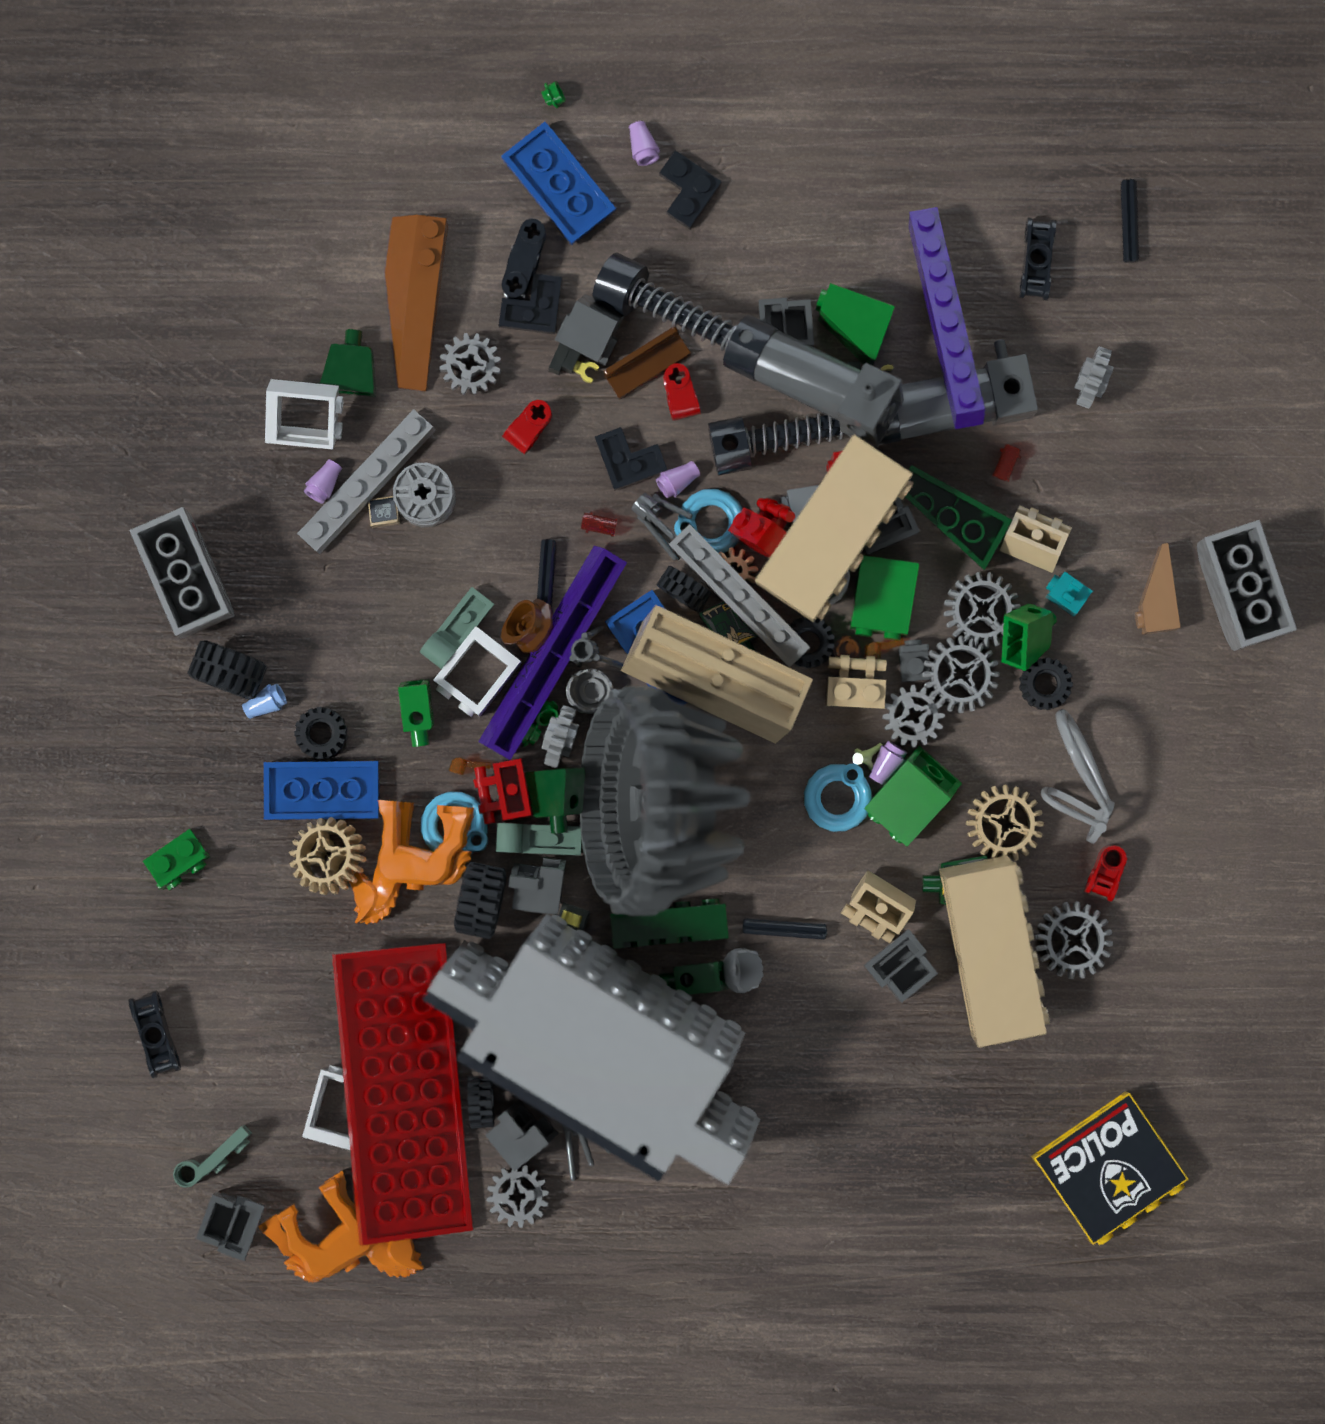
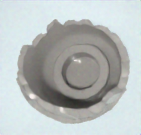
[566,669,613,714]
[723,948,763,993]

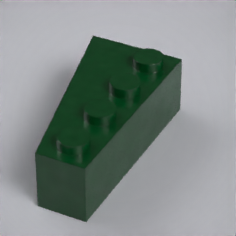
[905,465,1012,570]
[610,899,729,949]

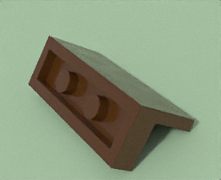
[603,326,691,400]

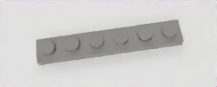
[297,409,436,554]
[669,524,810,668]

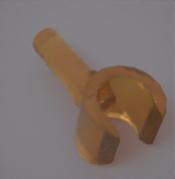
[865,638,904,659]
[449,758,491,775]

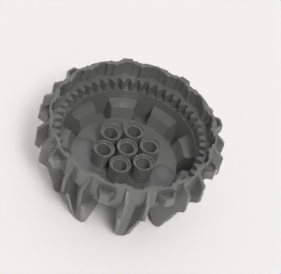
[579,686,750,916]

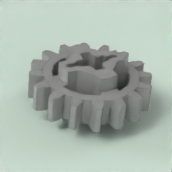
[439,333,501,396]
[1074,346,1114,409]
[882,685,945,748]
[541,705,579,768]
[486,1165,549,1228]

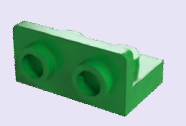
[143,829,210,891]

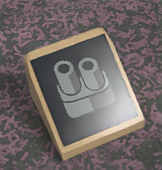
[368,496,400,528]

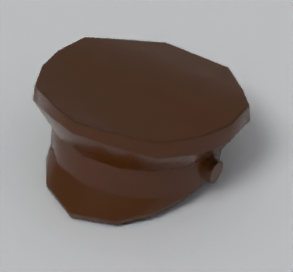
[501,599,553,653]

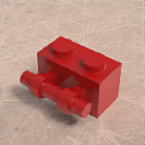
[728,498,795,558]
[473,758,533,825]

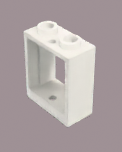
[265,379,343,449]
[434,626,522,717]
[302,1065,350,1150]

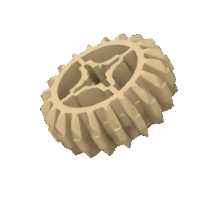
[966,785,1044,861]
[289,817,367,895]

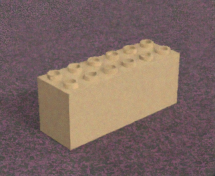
[755,435,913,622]
[621,605,813,744]
[939,855,1050,1048]

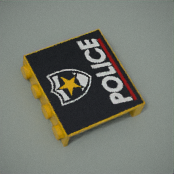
[1031,1091,1188,1245]

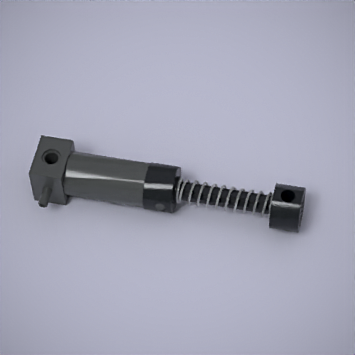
[592,252,904,449]
[708,339,1038,476]

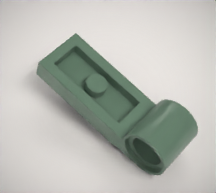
[420,587,495,670]
[496,823,582,855]
[173,1125,252,1188]

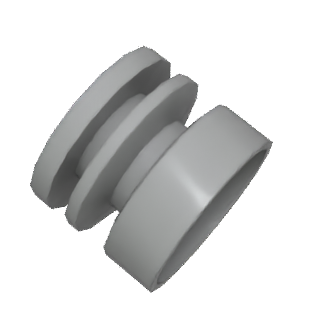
[393,462,456,527]

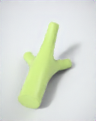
[852,743,882,771]

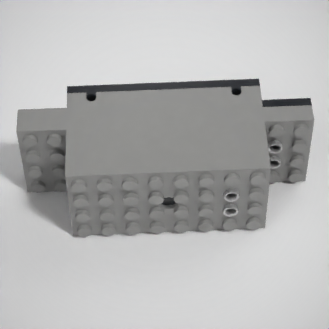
[423,914,760,1185]

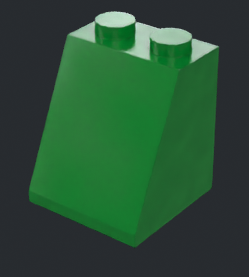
[815,283,895,366]
[850,556,919,640]
[864,745,962,846]

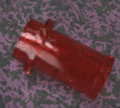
[992,444,1022,482]
[580,511,617,537]

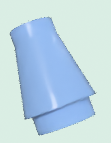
[242,684,287,719]

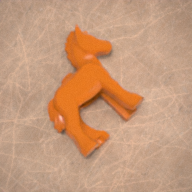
[348,800,474,925]
[258,1170,424,1283]

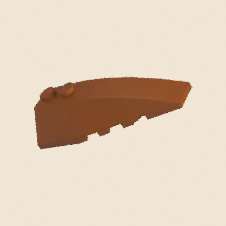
[385,215,449,392]

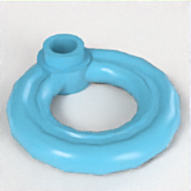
[674,489,742,553]
[804,763,872,832]
[421,792,488,854]

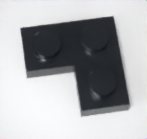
[659,150,722,230]
[498,273,562,334]
[595,427,667,491]

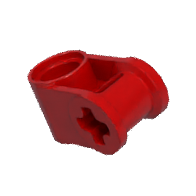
[663,363,701,421]
[502,400,552,455]
[1084,845,1127,902]

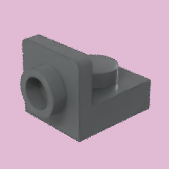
[898,640,931,683]

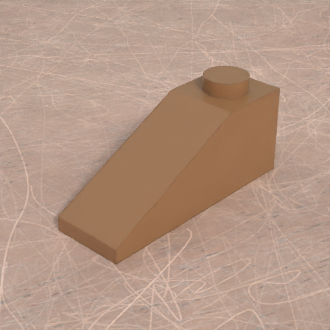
[1135,543,1181,635]

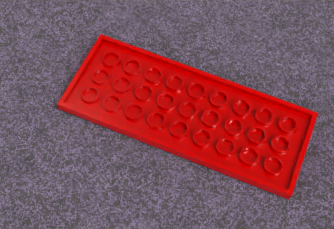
[332,943,473,1246]

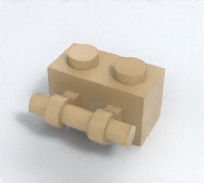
[1000,505,1072,573]
[826,655,887,709]
[841,870,916,943]

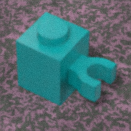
[1045,571,1093,617]

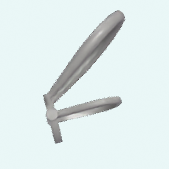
[1041,709,1115,844]

